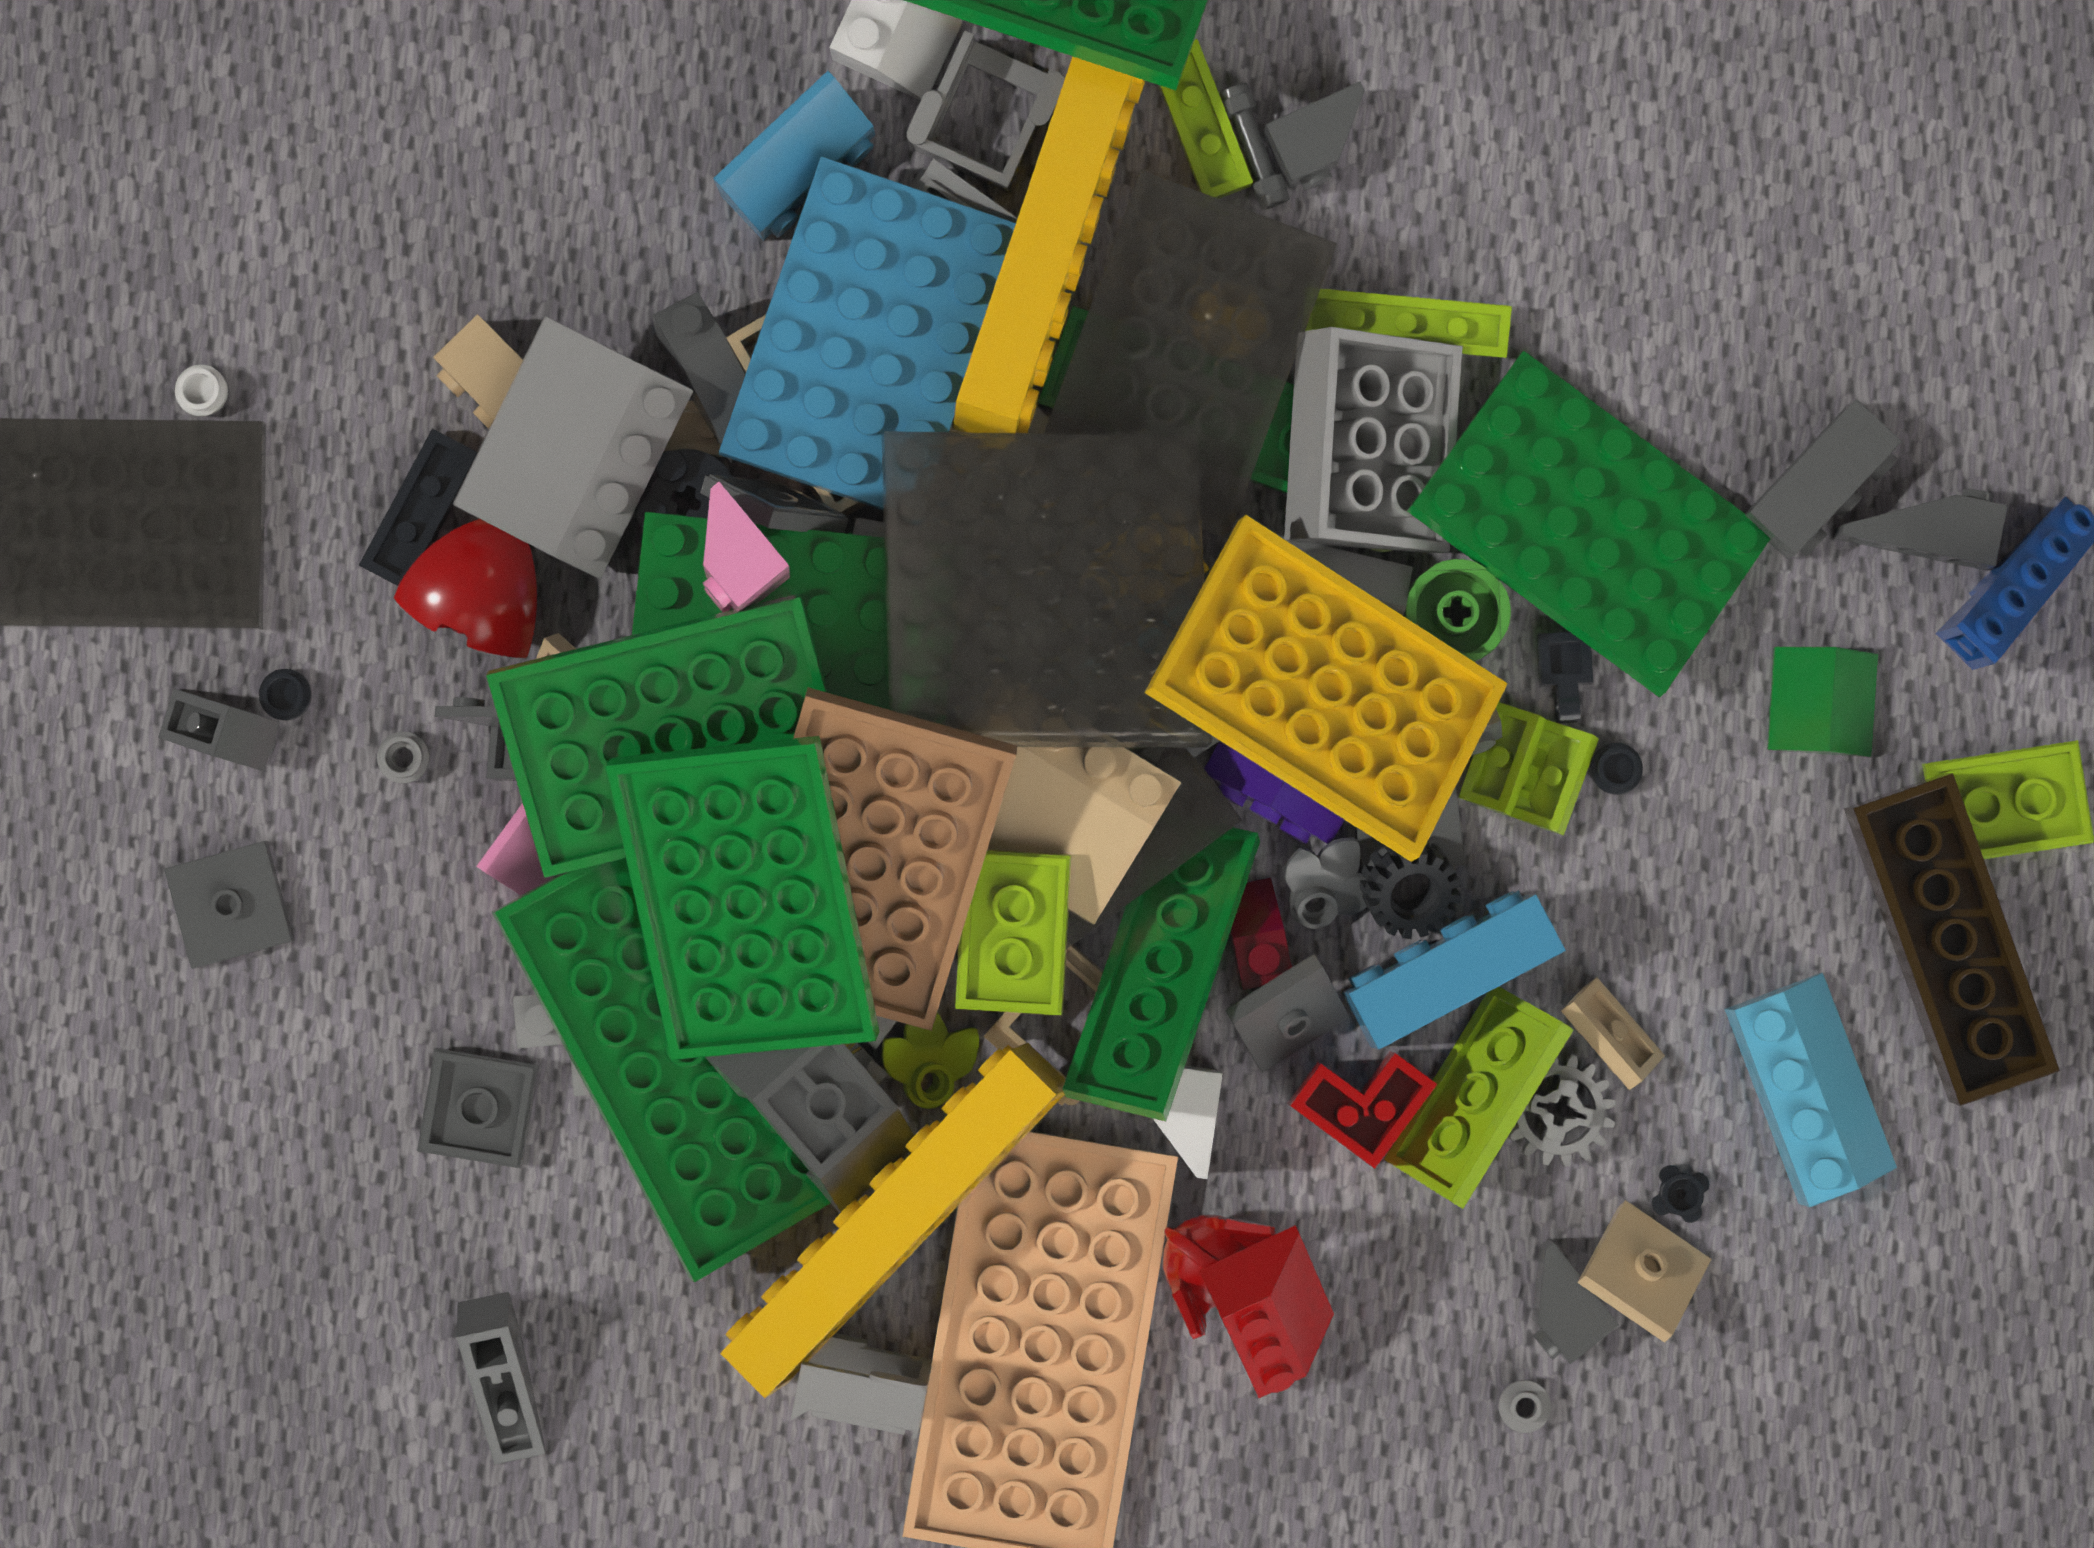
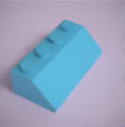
[1725,973,1897,1208]

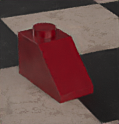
[1229,878,1292,990]

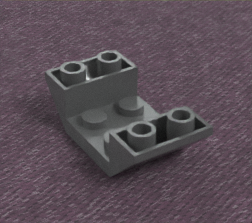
[705,1044,914,1213]

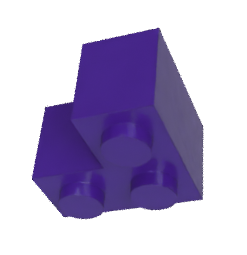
[1202,741,1344,844]

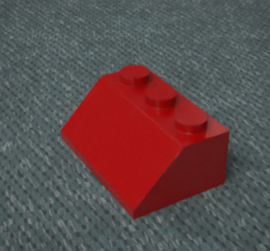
[1199,1225,1334,1398]

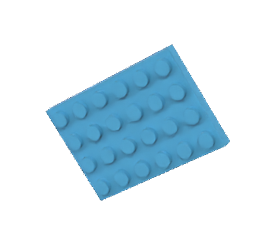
[719,156,1016,522]

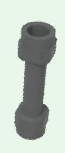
[1219,83,1290,210]

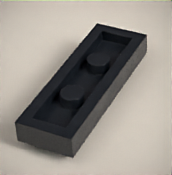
[359,428,478,586]

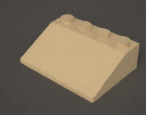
[963,671,1181,925]

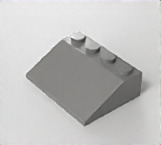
[453,316,694,579]
[1284,327,1462,554]

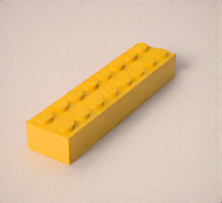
[953,56,1145,448]
[720,1043,1066,1398]

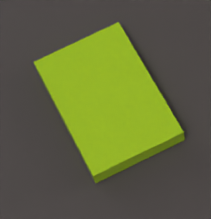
[1922,740,2094,859]
[955,850,1071,1015]

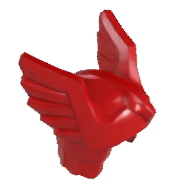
[1163,1214,1276,1339]

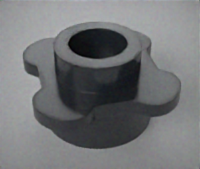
[1651,1165,1710,1223]

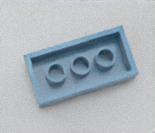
[1342,890,1566,1050]

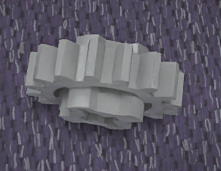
[1508,1054,1617,1167]

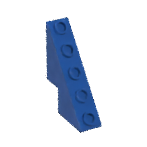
[1935,496,2094,670]

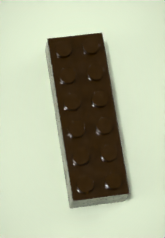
[1844,773,2060,1106]

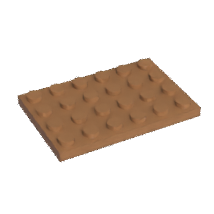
[794,687,1018,1031]

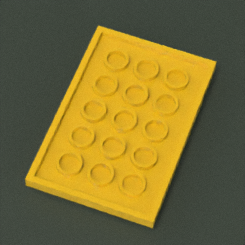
[1144,515,1508,862]

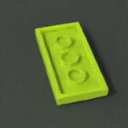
[1384,986,1573,1209]

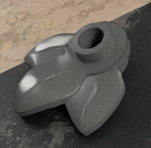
[1285,838,1367,929]

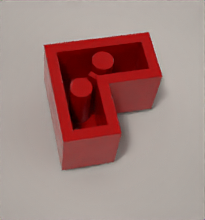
[1287,1051,1437,1169]

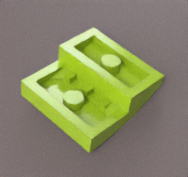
[1458,702,1599,836]

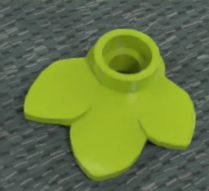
[881,1012,979,1109]

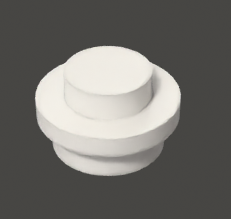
[175,365,228,417]

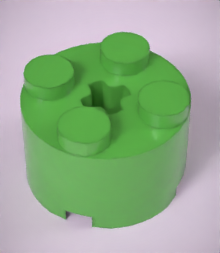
[1403,559,1511,662]

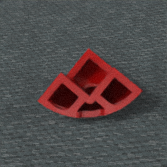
[394,519,537,658]

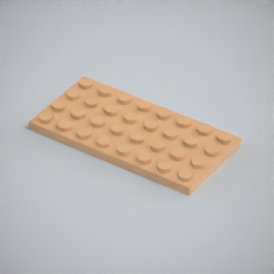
[902,1131,1178,1548]

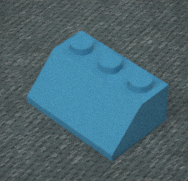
[713,71,875,241]

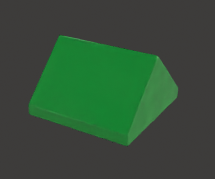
[1767,647,1878,758]

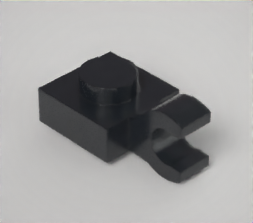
[1536,632,1594,724]

